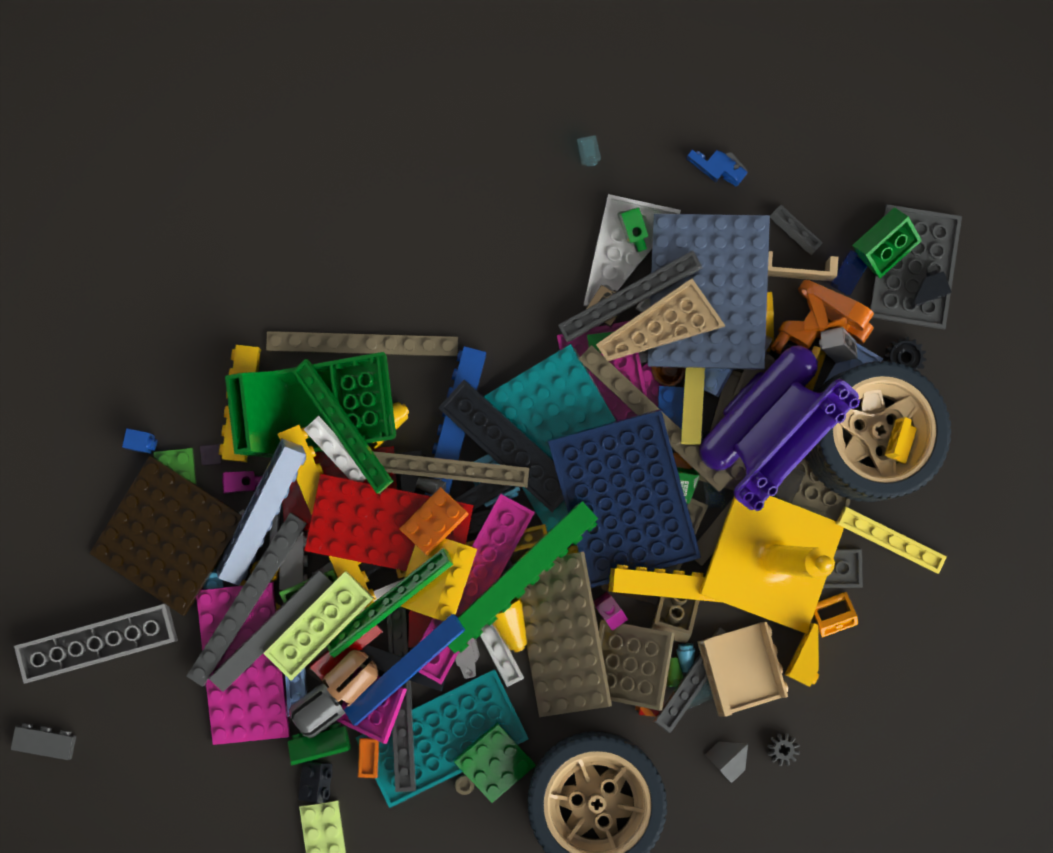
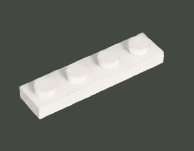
[304,416,366,482]

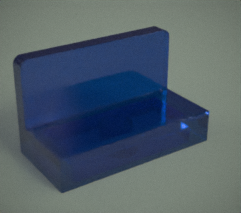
[830,250,867,296]

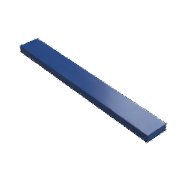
[344,614,465,726]

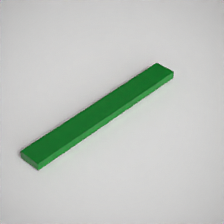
[292,359,393,494]
[327,548,453,658]

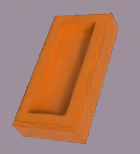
[358,738,379,778]

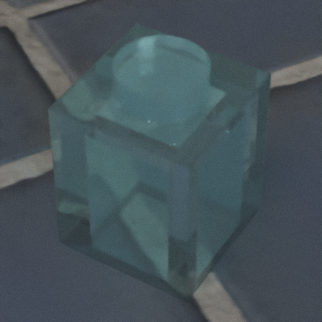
[577,135,601,166]

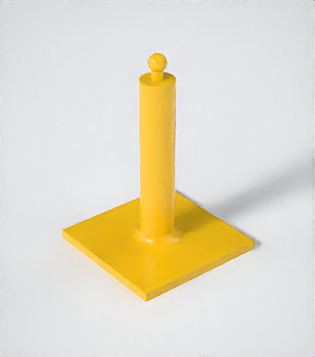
[699,496,844,634]

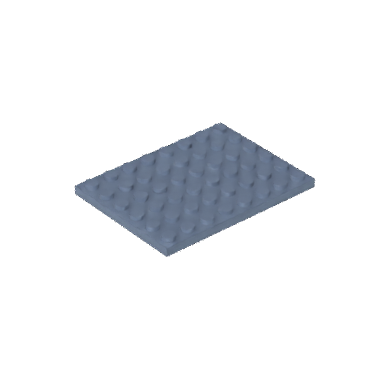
[648,214,770,370]

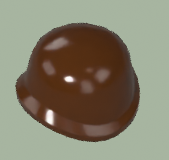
[652,367,685,387]

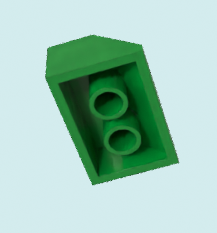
[852,207,922,278]
[288,723,351,766]

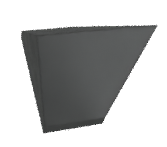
[705,741,748,783]

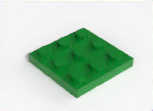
[454,722,536,803]

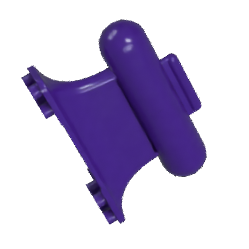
[699,345,860,511]

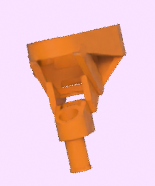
[770,280,874,354]

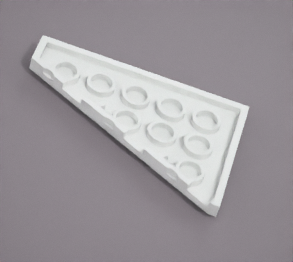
[583,194,681,307]

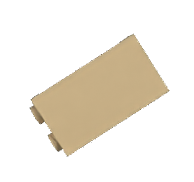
[768,251,838,281]

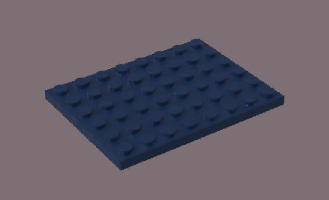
[548,409,701,588]

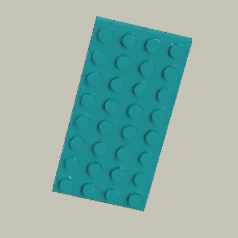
[356,669,529,808]

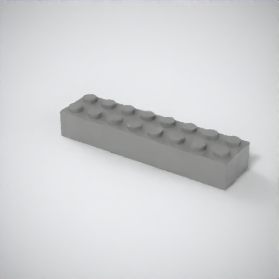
[14,604,178,684]

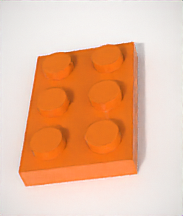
[400,487,468,556]

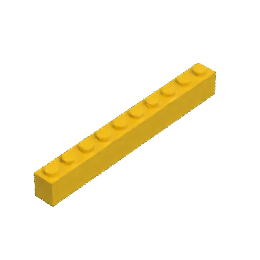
[278,425,376,609]

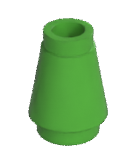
[667,658,683,686]

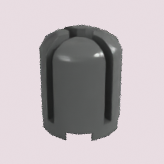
[289,683,345,738]

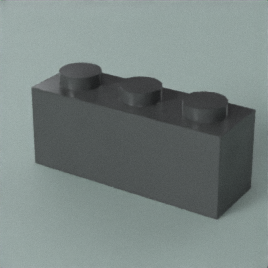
[11,723,76,760]

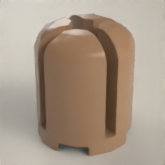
[322,650,379,706]

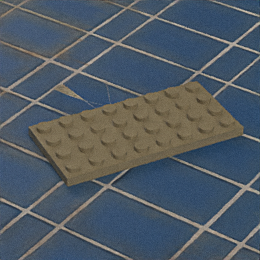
[513,552,612,717]

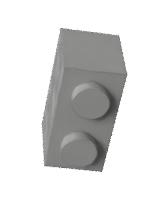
[819,327,858,363]

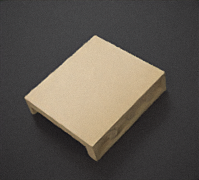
[697,622,788,717]

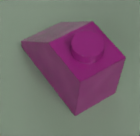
[593,592,628,631]

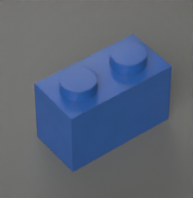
[122,428,157,454]

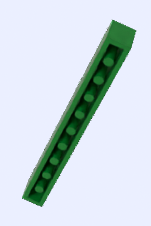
[448,501,598,654]

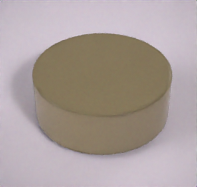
[455,775,474,795]

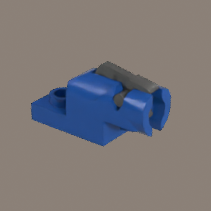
[686,150,748,187]

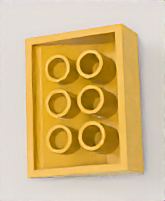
[401,538,477,621]

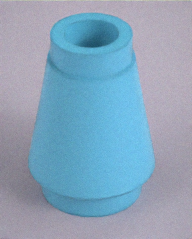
[676,643,695,672]

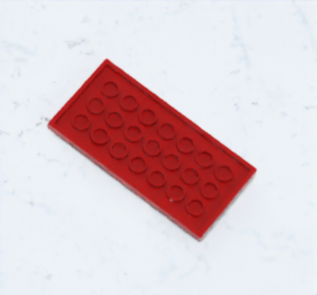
[305,474,473,571]

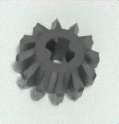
[767,733,800,766]

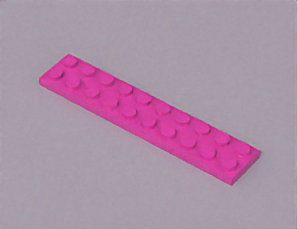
[418,494,535,684]

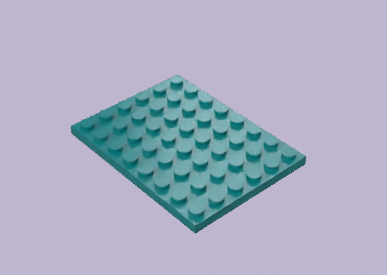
[484,344,616,532]

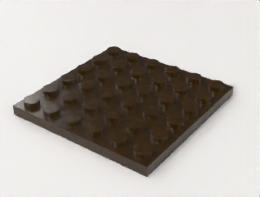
[89,456,243,616]

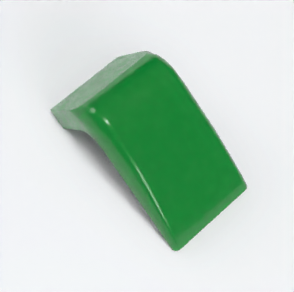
[225,352,396,457]

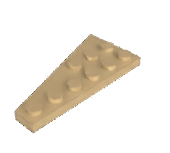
[596,279,726,361]

